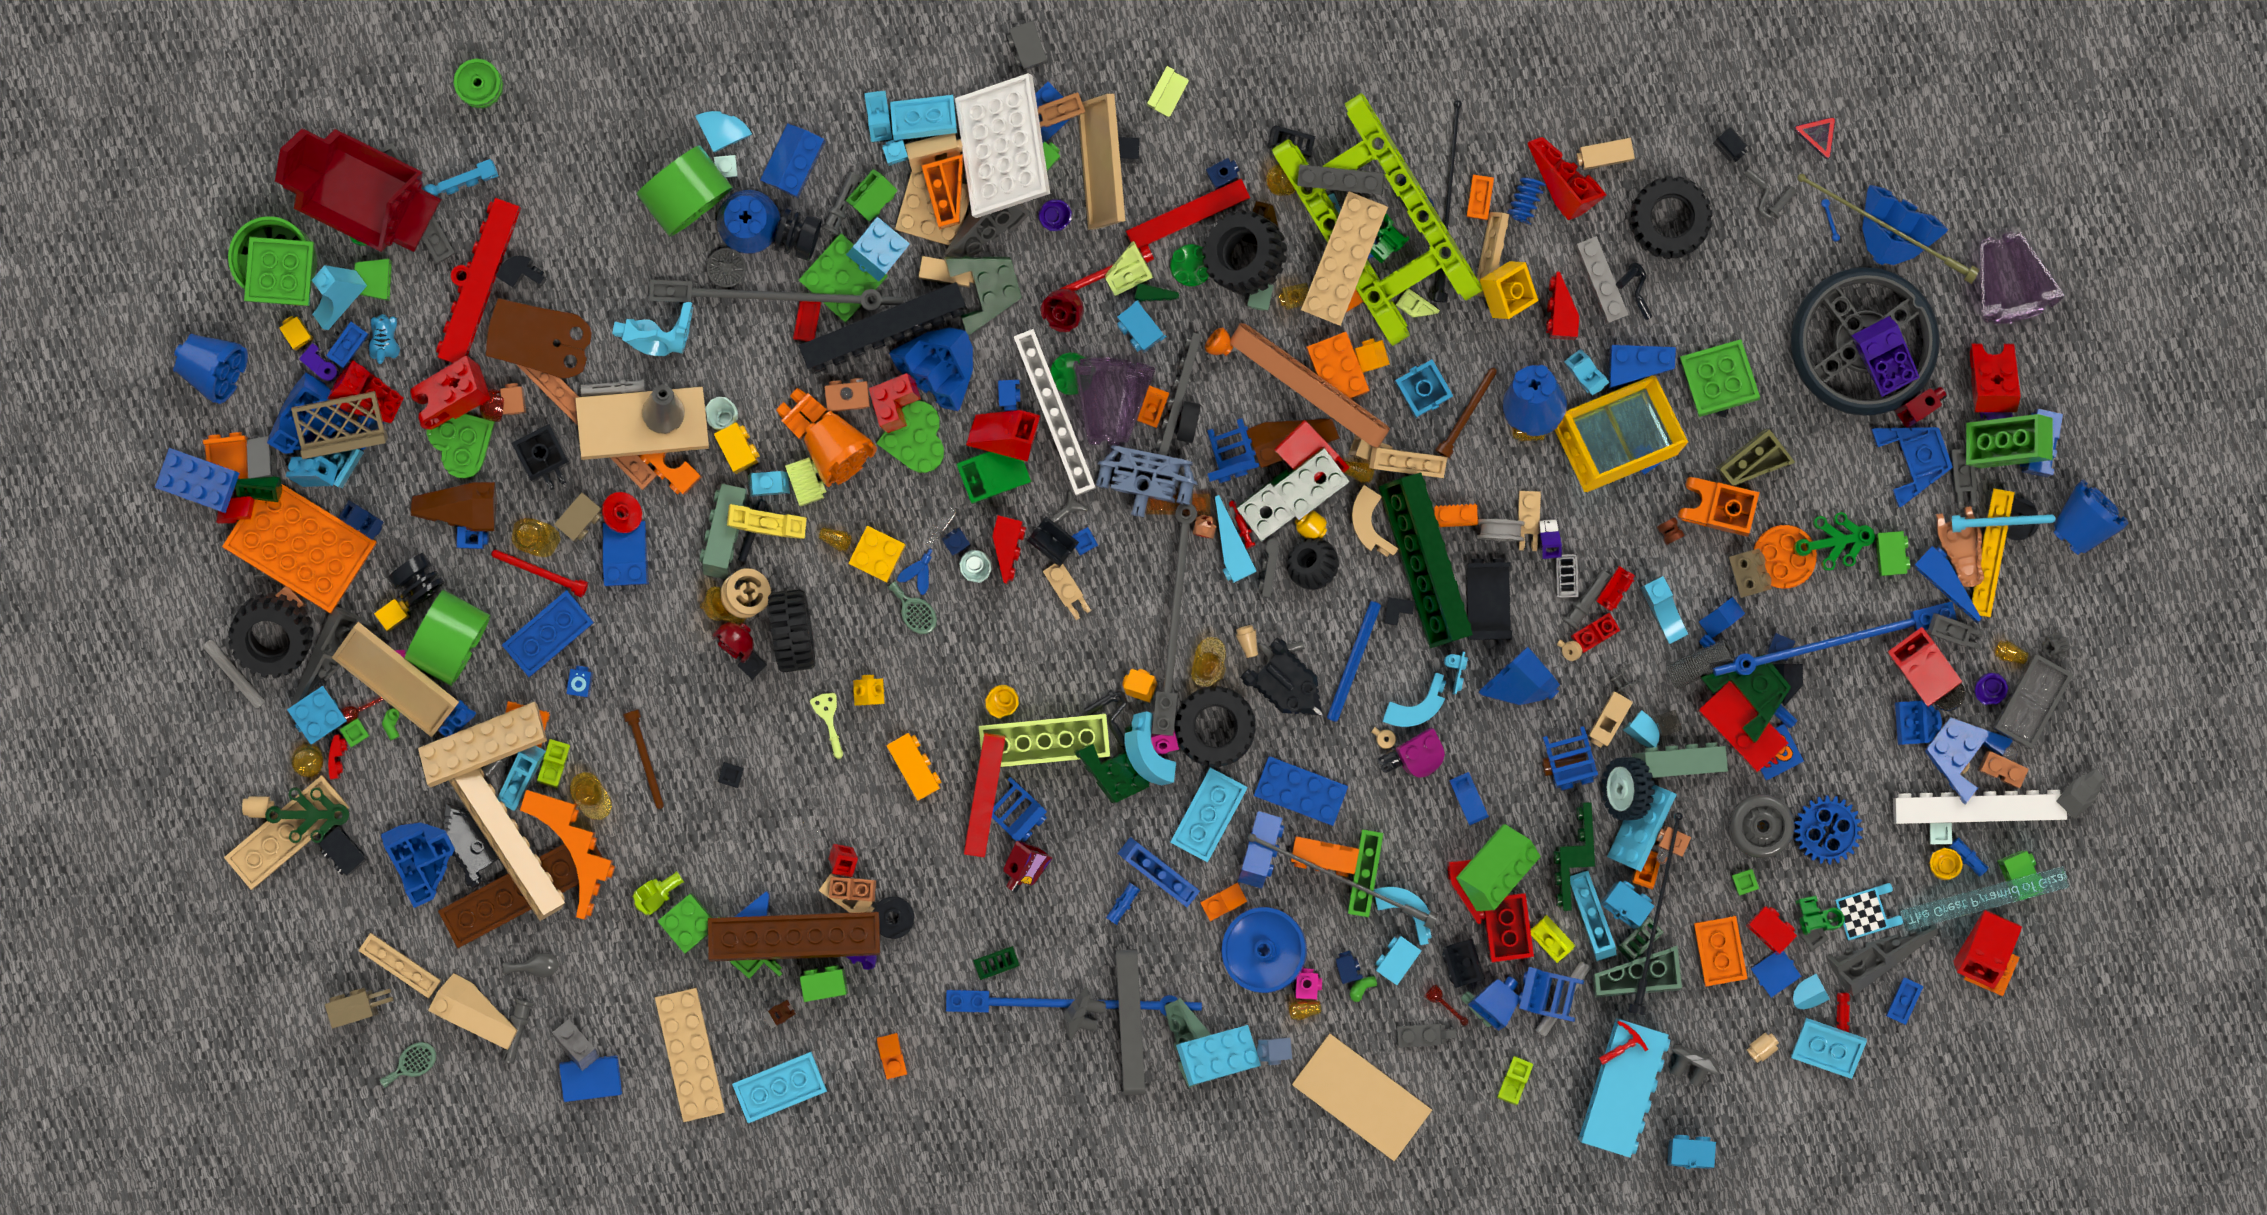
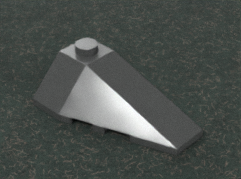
[945,203,1031,258]

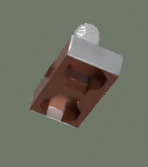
[763,999,796,1029]

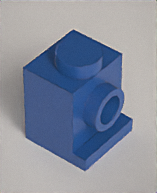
[998,380,1021,411]
[457,526,489,549]

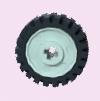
[1601,757,1655,820]

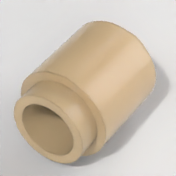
[242,796,274,818]
[1747,1033,1779,1063]

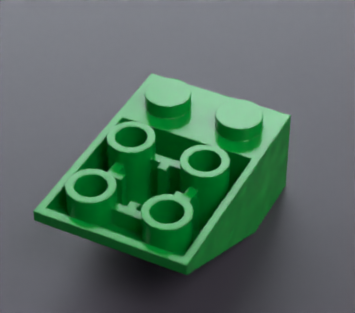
[956,452,1031,505]

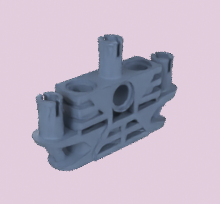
[1095,446,1198,518]

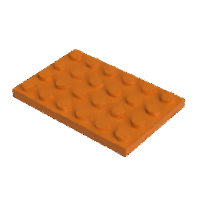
[222,484,377,614]

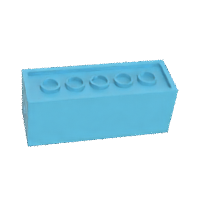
[1578,1018,1671,1158]

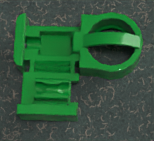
[1370,214,1409,264]
[1795,896,1845,935]

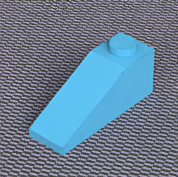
[497,746,546,811]

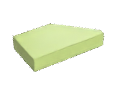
[1396,288,1440,318]

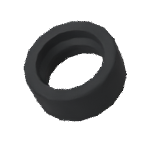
[1176,401,1201,443]

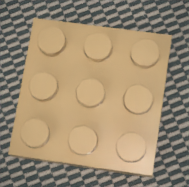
[895,171,970,246]

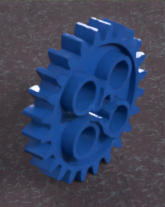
[1794,796,1863,865]

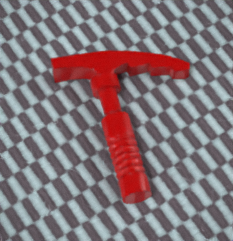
[1599,1021,1649,1065]

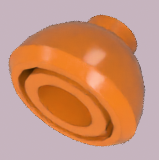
[1205,328,1233,356]

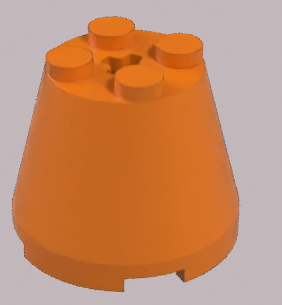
[804,411,877,487]

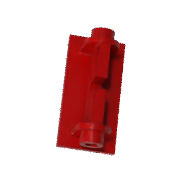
[1596,566,1635,612]

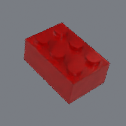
[1484,893,1534,962]

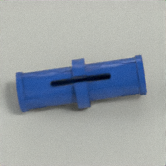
[1949,837,1989,877]
[1106,882,1140,925]

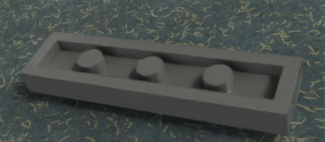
[1297,164,1385,195]

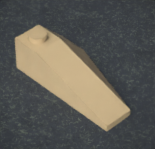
[428,973,518,1050]

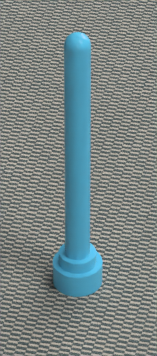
[1952,515,2056,533]

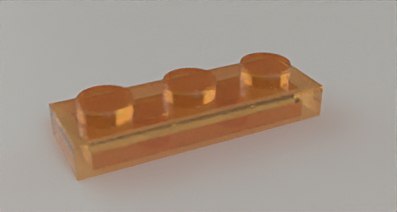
[1147,493,1210,515]

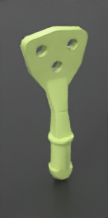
[810,693,843,759]

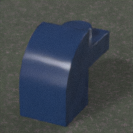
[338,500,384,540]

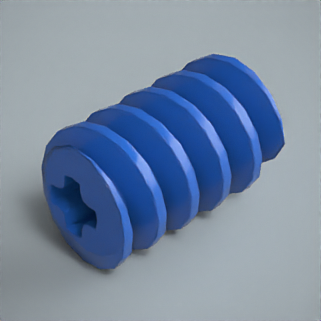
[1507,178,1546,225]

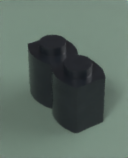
[1713,127,1748,162]

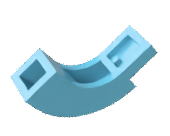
[1382,673,1446,727]
[1125,711,1176,785]
[1374,887,1431,945]

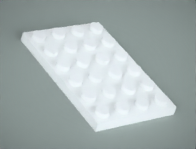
[955,73,1050,218]

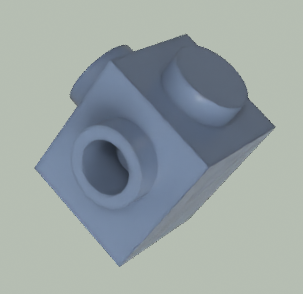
[1257,1038,1292,1065]

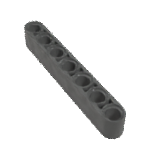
[1116,949,1145,1096]

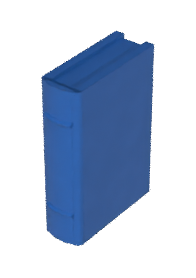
[559,1055,622,1102]

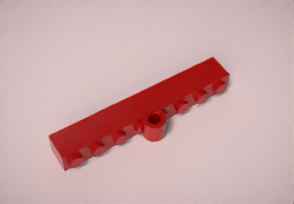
[436,198,521,363]

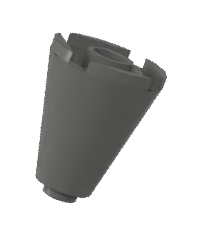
[642,385,685,434]

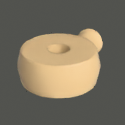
[1557,640,1582,661]
[1371,727,1396,749]

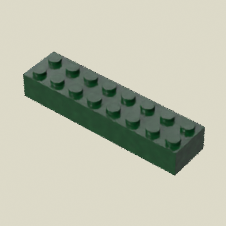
[1379,473,1473,649]

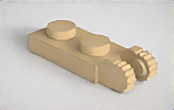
[1518,491,1541,551]
[1043,564,1091,620]

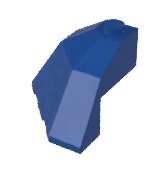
[1862,185,1948,265]
[889,328,973,411]
[267,373,357,454]
[1478,647,1560,705]
[381,823,455,908]

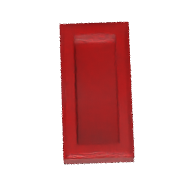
[793,301,822,342]

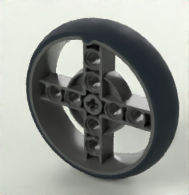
[1791,267,1940,416]

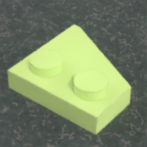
[1105,241,1153,296]

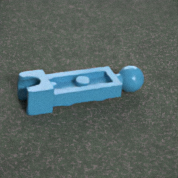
[423,159,499,197]

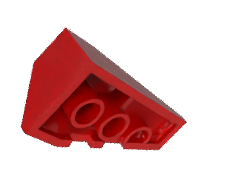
[1527,137,1607,221]

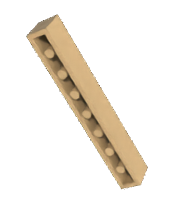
[449,768,565,921]

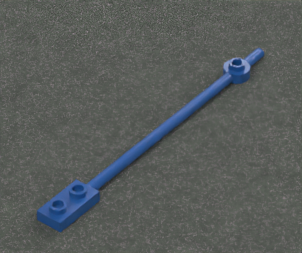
[1713,602,1957,676]
[946,990,1202,1016]

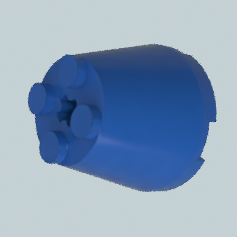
[717,190,780,254]
[173,334,248,404]
[1503,365,1567,436]
[2054,480,2129,555]

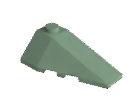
[1165,998,1211,1088]

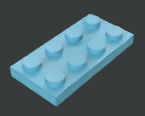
[1170,767,1248,862]
[1607,785,1677,872]
[1176,1025,1261,1086]
[732,1051,827,1123]

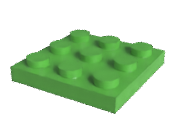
[799,234,888,323]
[244,237,315,306]
[1680,339,1760,417]

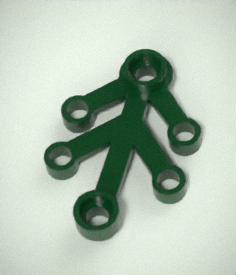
[265,787,349,843]

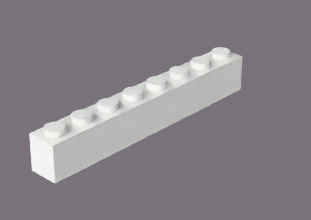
[1014,329,1096,496]
[1893,790,2067,824]

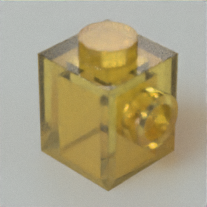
[1279,282,1309,311]

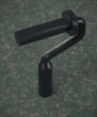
[1616,262,1653,320]
[1084,689,1127,747]

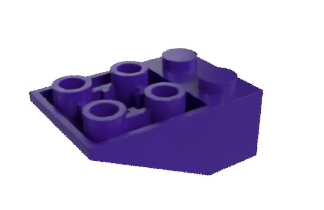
[1851,316,1920,397]

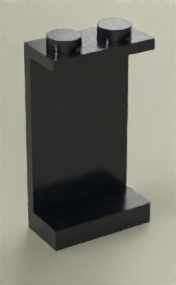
[1466,558,1512,640]

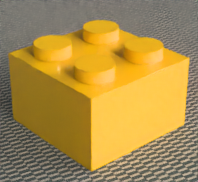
[1480,261,1539,319]
[714,422,760,474]
[848,526,906,583]

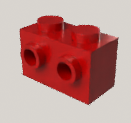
[1746,906,1797,955]

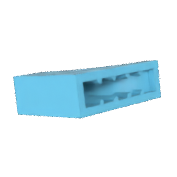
[312,265,367,330]
[1640,576,1688,644]

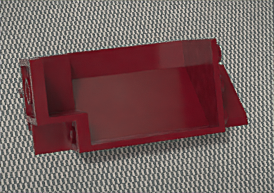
[275,128,442,252]

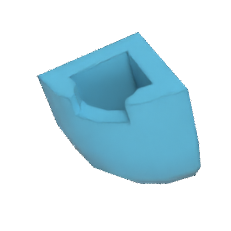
[1623,710,1659,748]
[1793,974,1830,1009]

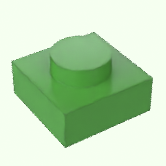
[340,718,370,747]
[1731,868,1759,896]

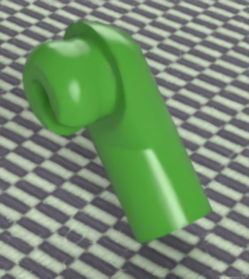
[382,708,400,741]
[1350,976,1377,1002]

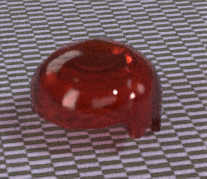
[479,389,504,422]

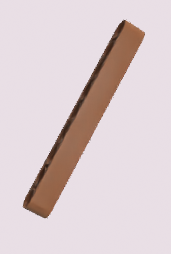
[1230,323,1390,448]

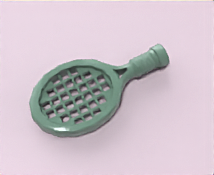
[888,581,937,634]
[380,1042,437,1088]

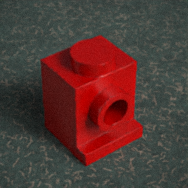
[828,844,858,877]

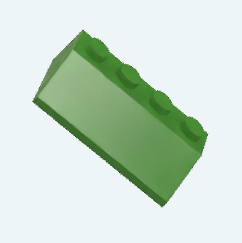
[1456,824,1541,911]

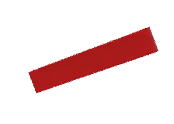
[1126,178,1250,249]
[964,733,1005,858]

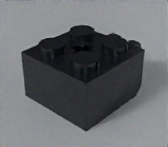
[511,424,571,491]

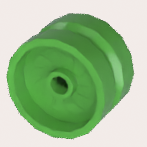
[454,59,504,109]

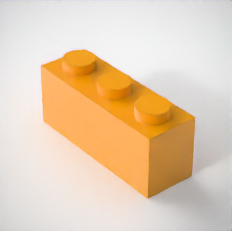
[886,733,942,801]

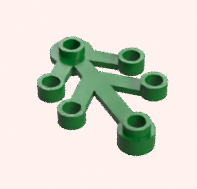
[1793,512,1875,571]

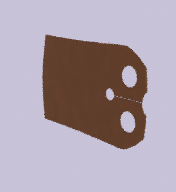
[486,298,591,379]

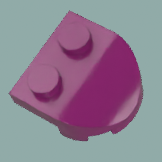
[1396,728,1445,778]

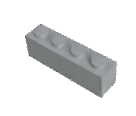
[1575,236,1628,324]

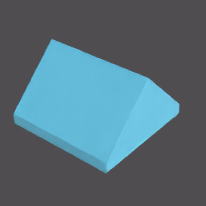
[320,449,364,488]

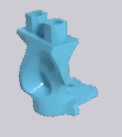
[612,302,693,356]

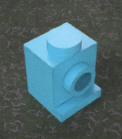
[882,139,909,166]

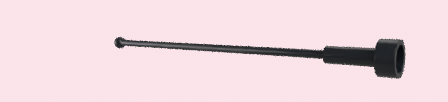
[1431,100,1462,303]
[1628,812,1683,1015]

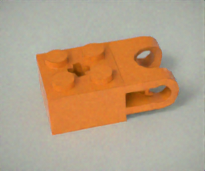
[1677,477,1760,537]

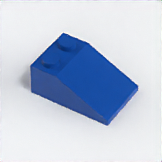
[603,521,649,587]

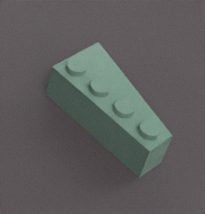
[699,484,747,579]
[1632,742,1728,778]
[1593,946,1682,998]

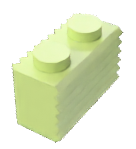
[785,457,826,507]

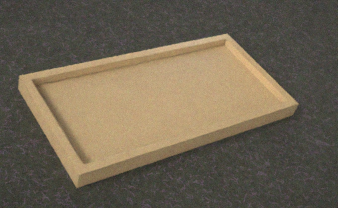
[1078,94,1125,230]
[575,387,709,460]
[332,622,459,737]
[1292,1033,1432,1161]

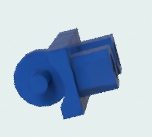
[439,700,476,737]

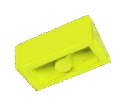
[1531,915,1575,963]

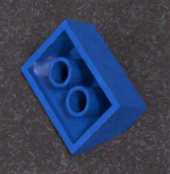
[760,123,826,198]

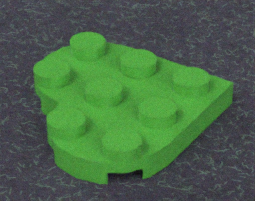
[876,401,944,473]
[427,414,495,478]

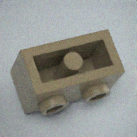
[554,492,602,542]
[1729,548,1772,598]

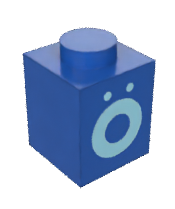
[566,665,593,697]

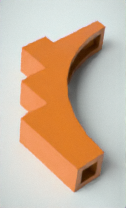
[520,790,615,920]

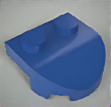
[1895,701,1942,745]

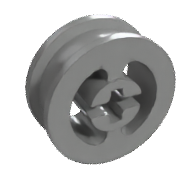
[1477,519,1525,542]

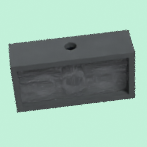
[1991,654,2074,749]

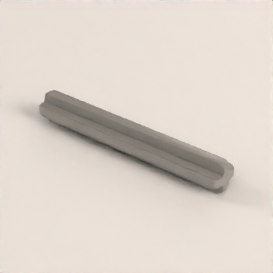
[203,640,265,708]
[1536,961,1590,1036]

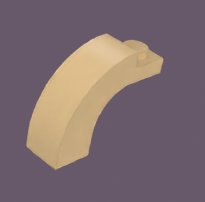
[1352,485,1398,557]

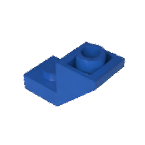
[1449,772,1489,826]

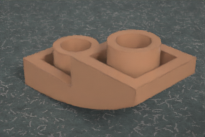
[829,877,876,902]

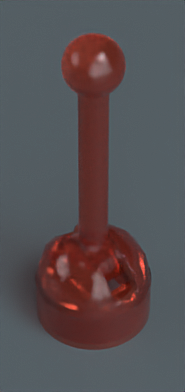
[341,697,384,724]
[1424,984,1469,1026]

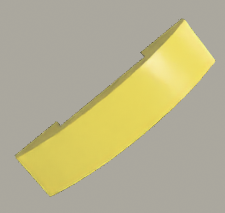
[727,504,807,539]

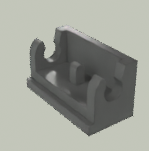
[247,436,278,478]

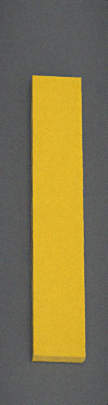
[1972,488,2015,617]

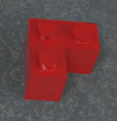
[868,373,921,433]

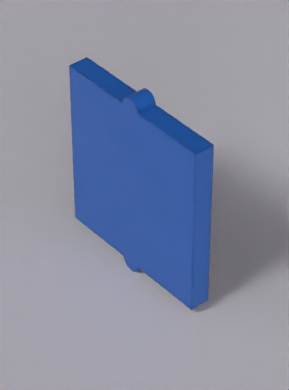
[1751,951,1802,998]

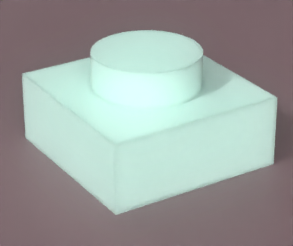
[714,155,738,178]
[1929,822,1952,844]

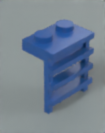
[1207,419,1259,484]
[1543,726,1598,791]
[992,777,1047,842]
[1518,967,1584,1022]

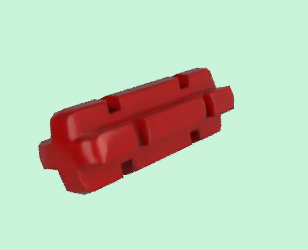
[1837,992,1850,1032]

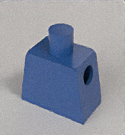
[1468,977,1519,1031]

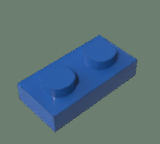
[326,322,369,369]
[1886,977,1924,1025]

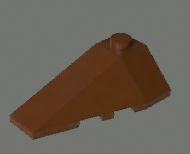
[1246,419,1340,469]
[411,482,497,531]

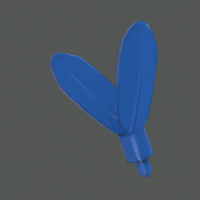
[897,549,932,595]

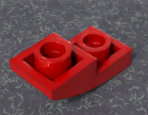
[216,496,255,524]
[1571,612,1620,654]
[328,735,348,780]

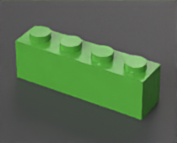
[1347,829,1384,917]

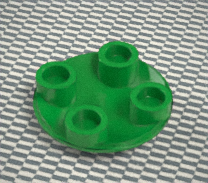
[1170,244,1209,287]
[1050,353,1092,395]

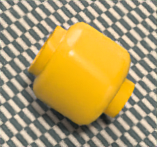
[1295,510,1327,540]

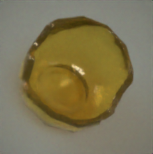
[1266,164,1295,196]
[291,743,324,778]

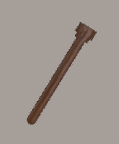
[1435,367,1497,459]
[623,709,664,809]

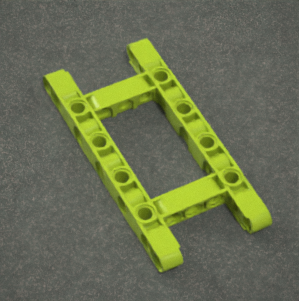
[1272,93,1483,346]

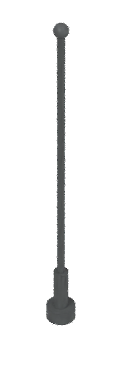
[1248,834,1438,929]

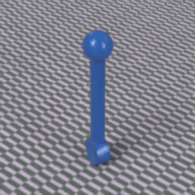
[1821,199,1840,242]

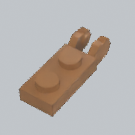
[1038,92,1086,129]

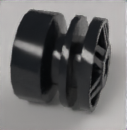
[774,209,822,261]
[387,553,445,608]

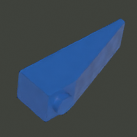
[1914,546,1982,624]
[1117,837,1200,908]

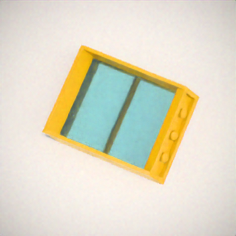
[1555,375,1688,492]

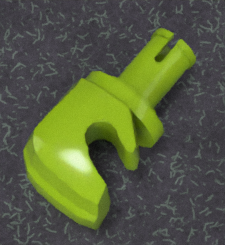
[632,871,684,916]

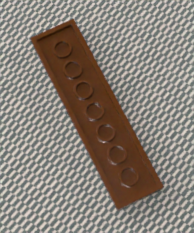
[438,844,603,948]
[708,912,880,962]

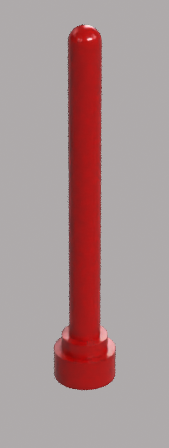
[1060,244,1154,291]
[491,550,589,598]

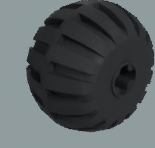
[1287,538,1339,590]

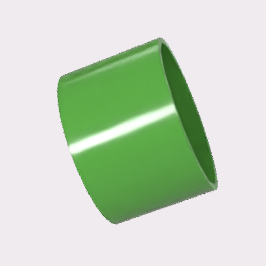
[636,145,733,237]
[228,217,317,290]
[404,589,491,686]

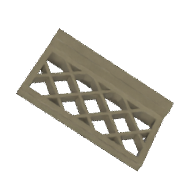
[291,391,388,459]

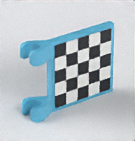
[1835,883,1903,941]

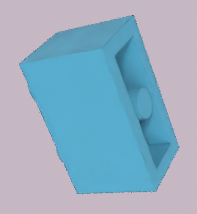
[1375,936,1421,985]

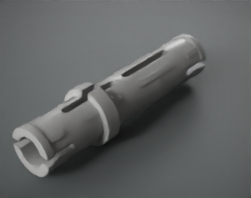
[581,380,646,397]

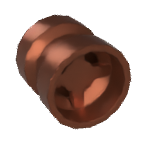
[1657,517,1685,545]

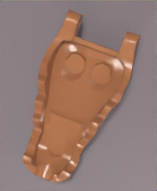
[1936,506,1984,587]

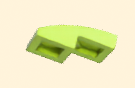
[537,739,570,788]
[1497,1056,1533,1106]

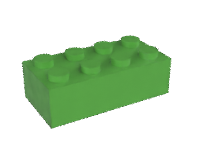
[1966,414,2053,468]

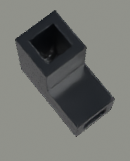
[1384,597,1415,626]

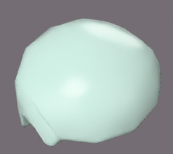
[705,397,738,431]
[959,550,992,583]

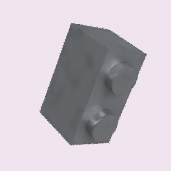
[552,1019,599,1071]

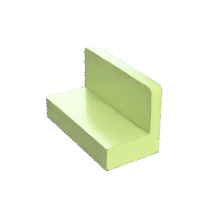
[1147,66,1189,117]

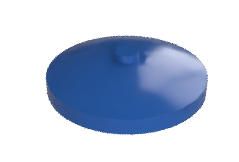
[1222,907,1307,993]

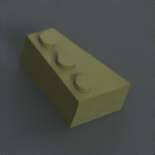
[1715,429,1795,486]

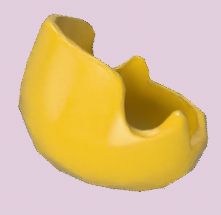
[985,685,1019,718]
[1929,848,1963,880]

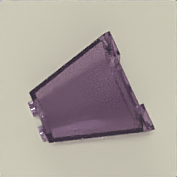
[1980,232,2064,324]
[1073,358,1155,445]

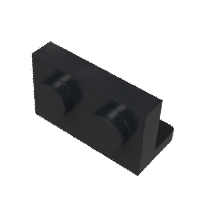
[1442,938,1485,988]

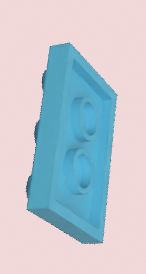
[890,95,957,140]
[1791,1018,1867,1079]

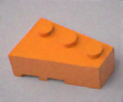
[922,154,963,230]
[1291,836,1359,877]

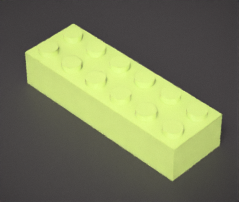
[979,714,1110,767]

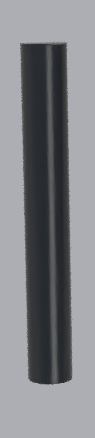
[738,500,767,563]

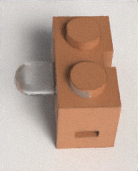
[825,378,871,412]
[1978,746,2029,788]
[1655,826,1691,864]

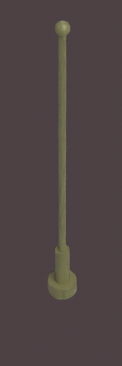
[1797,174,1980,284]

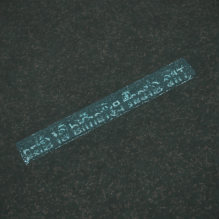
[1900,866,2070,931]

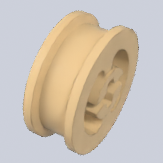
[721,569,771,618]

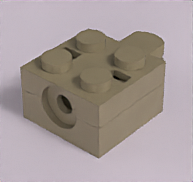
[325,987,394,1029]

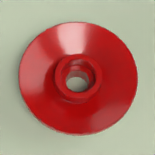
[602,492,642,533]

